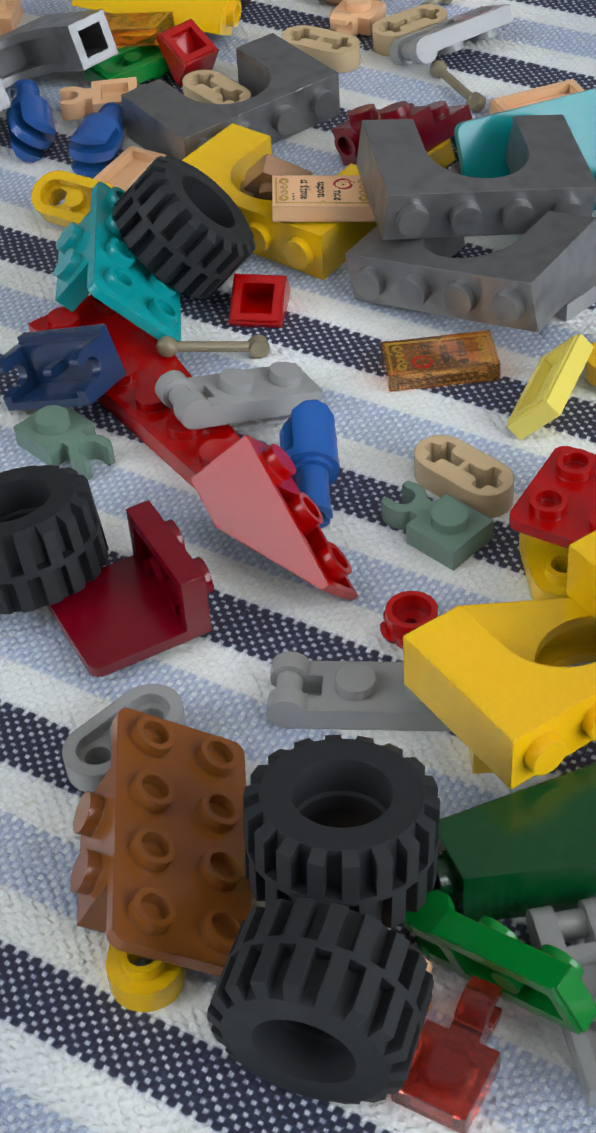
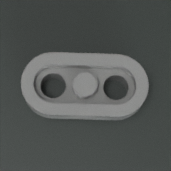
[62,684,186,792]

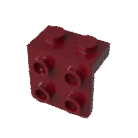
[47,500,214,677]

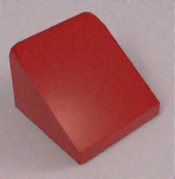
[156,19,219,87]
[228,273,291,328]

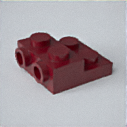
[332,100,472,166]

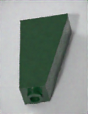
[433,763,596,922]

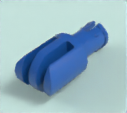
[6,79,56,163]
[68,102,125,179]
[279,399,340,529]

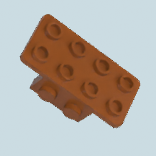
[70,708,252,977]

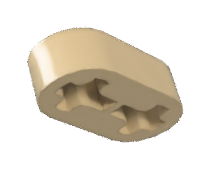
[372,4,447,56]
[281,25,361,73]
[182,69,251,104]
[414,435,514,518]

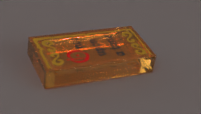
[105,12,175,46]
[381,330,501,392]

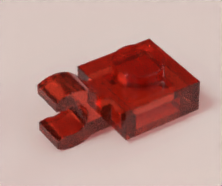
[391,975,502,1133]

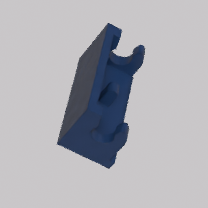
[0,324,126,411]

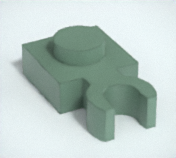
[13,405,115,480]
[381,481,494,571]

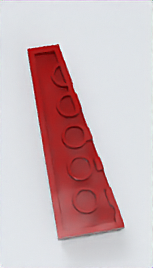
[28,294,241,490]

